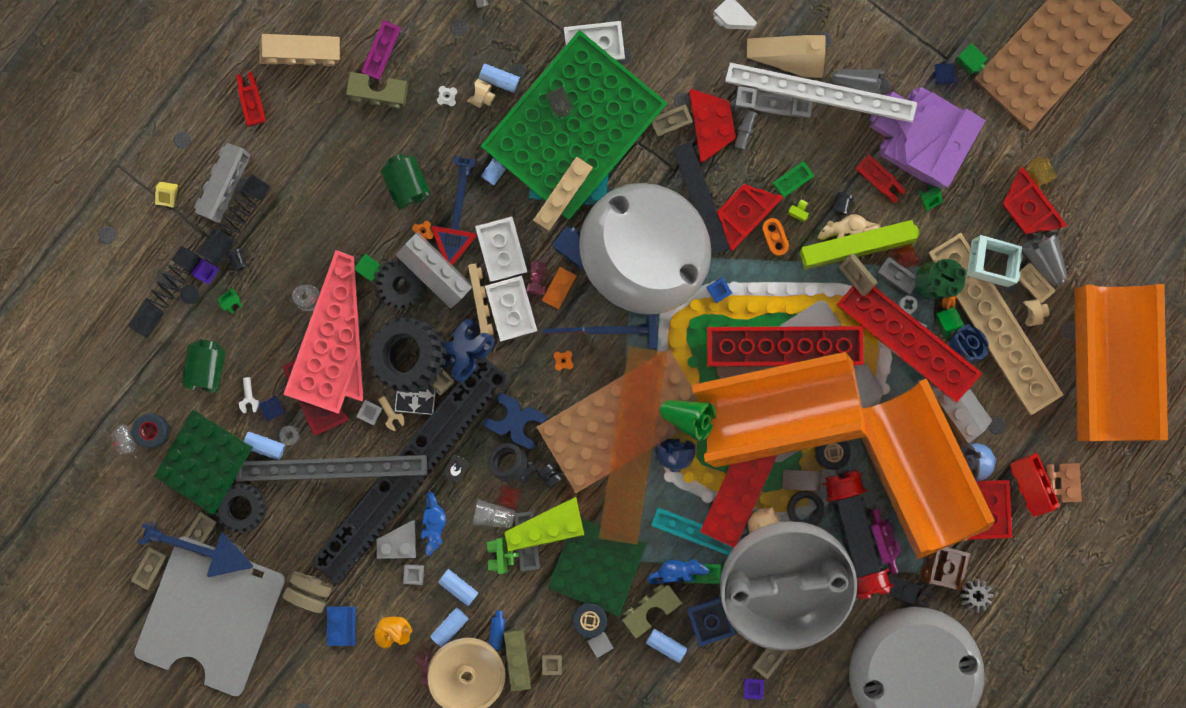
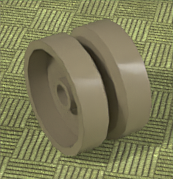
[283,571,333,613]

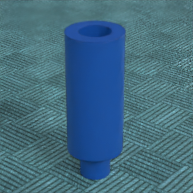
[489,610,506,650]

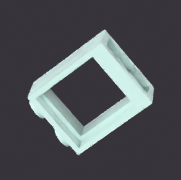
[967,235,1023,287]

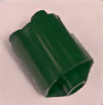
[380,154,431,210]
[915,259,967,300]
[181,339,226,393]

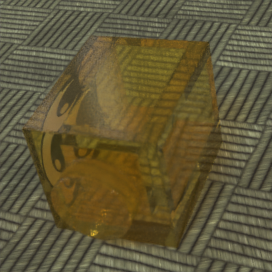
[1026,157,1058,187]

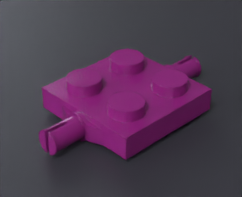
[871,508,900,574]

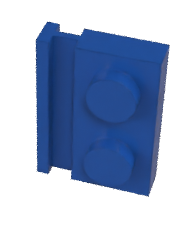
[327,606,356,646]

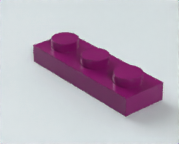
[361,20,401,81]

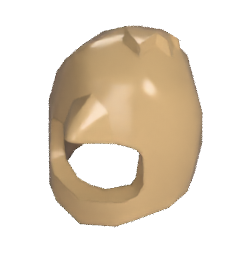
[748,507,780,534]

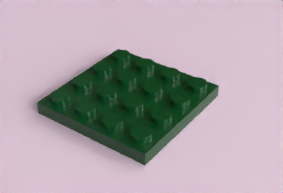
[154,410,253,514]
[548,518,647,616]

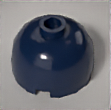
[949,325,989,364]
[657,438,696,472]

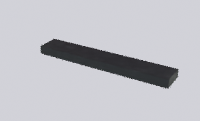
[673,142,730,256]

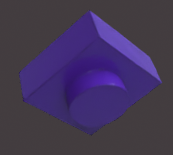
[191,258,219,285]
[743,678,764,699]

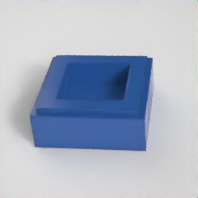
[706,277,732,303]

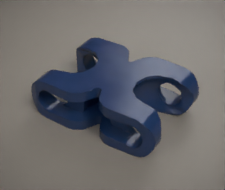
[442,319,495,382]
[483,393,548,449]

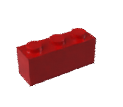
[1010,453,1060,517]

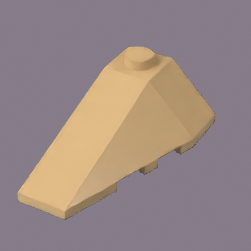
[747,35,825,78]

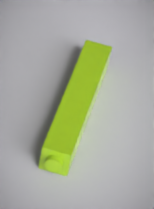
[800,220,919,270]

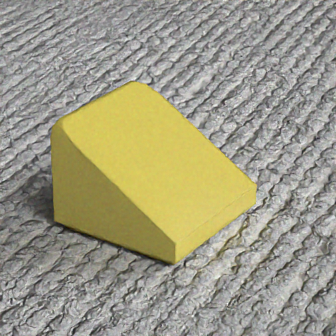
[155,182,178,207]

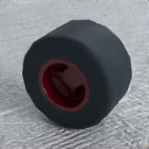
[132,414,170,448]

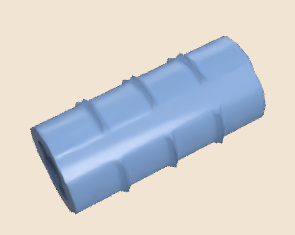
[479,64,520,93]
[481,158,506,185]
[244,432,285,460]
[438,569,478,606]
[430,607,469,647]
[646,629,687,663]

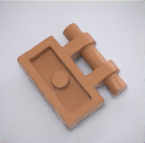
[1046,463,1082,502]

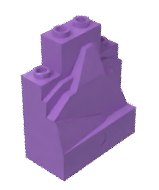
[869,87,986,189]

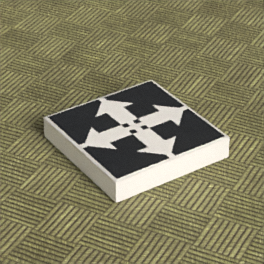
[395,384,436,415]

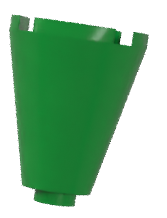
[660,400,716,441]

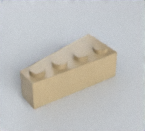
[259,34,340,66]

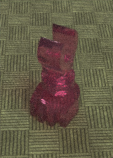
[526,261,546,295]
[415,650,430,686]

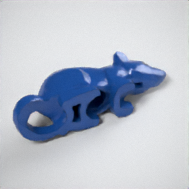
[421,492,446,556]
[647,559,710,584]

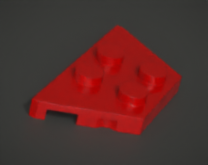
[689,89,736,163]
[1002,167,1067,235]
[717,184,783,251]

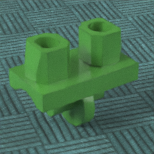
[487,537,519,574]

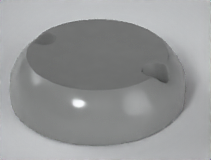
[579,183,711,314]
[720,521,857,650]
[849,607,985,708]

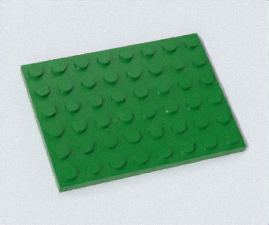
[481,30,667,221]

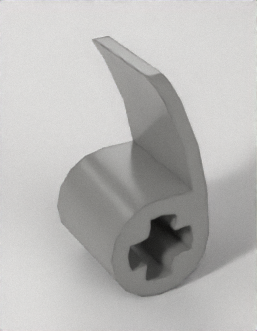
[897,296,927,327]
[783,470,821,491]

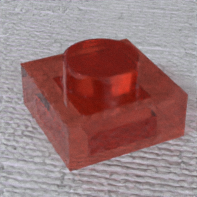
[893,244,919,268]

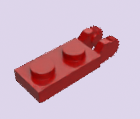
[236,71,267,127]
[855,154,906,203]

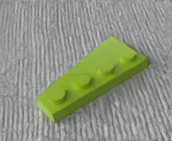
[505,497,584,552]

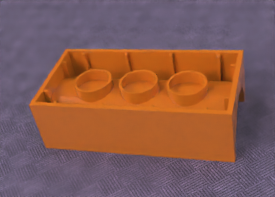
[1074,284,1168,441]
[692,352,867,467]
[861,378,995,560]

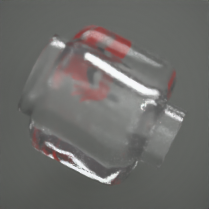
[110,424,138,454]

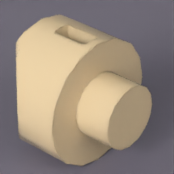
[467,79,495,108]
[1022,299,1049,327]

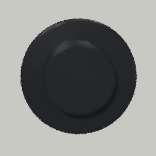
[180,285,200,304]

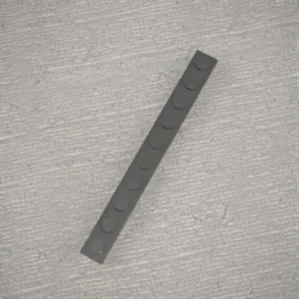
[236,455,427,482]

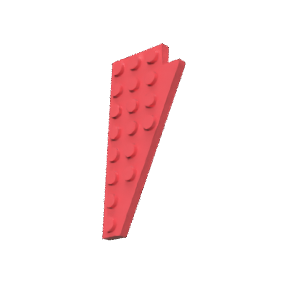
[283,250,363,414]

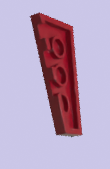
[282,360,350,436]

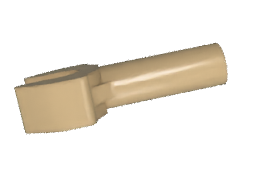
[378,396,405,431]

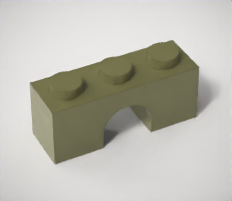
[346,72,408,109]
[622,583,682,638]
[504,628,531,691]

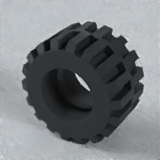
[216,484,268,533]

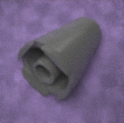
[831,69,886,95]
[1022,230,1067,286]

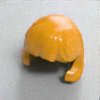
[374,617,412,649]

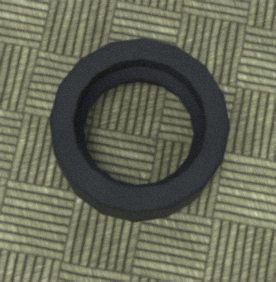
[488,443,527,482]
[787,491,825,526]

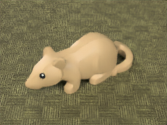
[817,214,881,240]

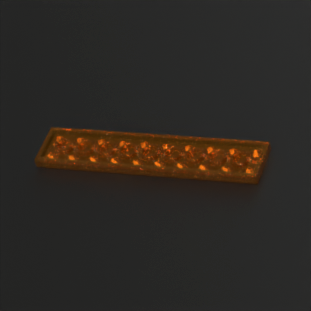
[599,346,667,545]

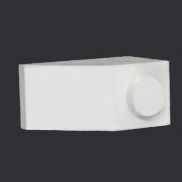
[713,0,757,30]

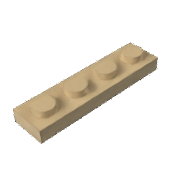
[533,157,593,232]
[468,263,494,335]

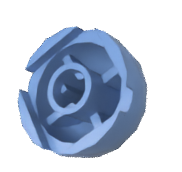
[961,443,996,482]

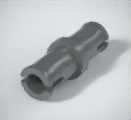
[734,110,757,150]

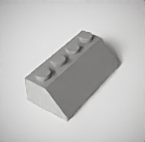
[195,143,251,223]
[395,232,472,309]
[917,377,992,443]

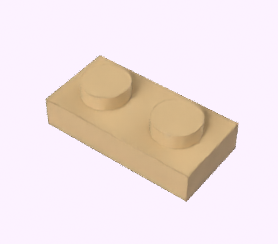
[1019,263,1056,304]

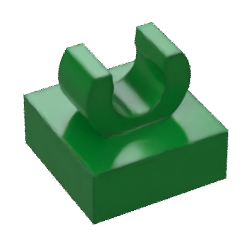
[919,185,943,211]
[217,288,242,314]

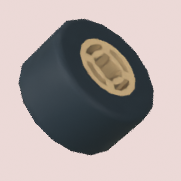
[815,441,851,470]
[573,603,607,638]

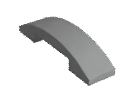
[735,86,813,118]

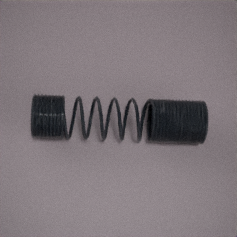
[197,174,271,266]
[127,246,201,338]

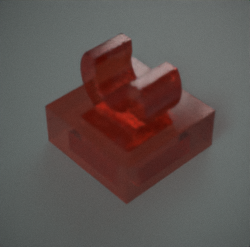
[498,485,521,509]

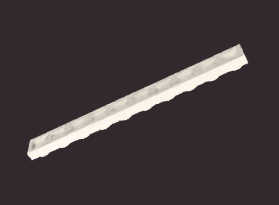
[725,63,917,123]

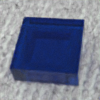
[934,63,955,84]
[259,396,285,421]

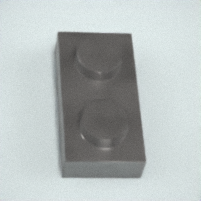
[877,257,916,295]

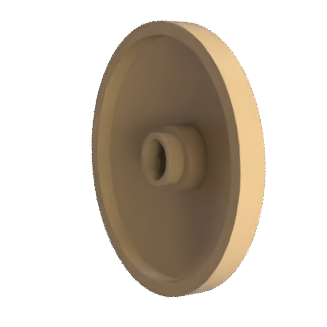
[427,638,505,708]

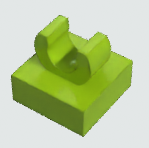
[787,200,809,222]

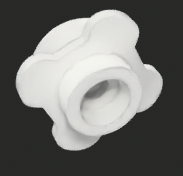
[437,86,457,106]

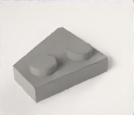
[377,520,416,559]

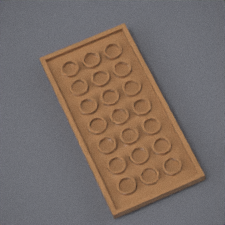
[973,0,1133,131]
[537,348,698,493]

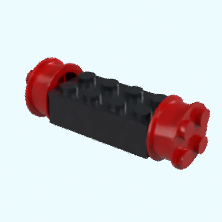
[822,470,893,600]

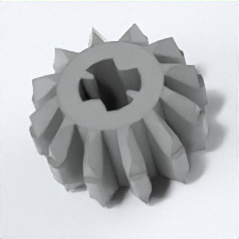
[960,579,994,612]

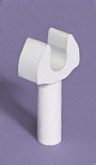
[239,377,259,413]

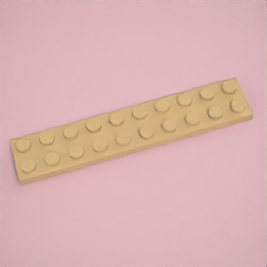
[927,233,1063,415]

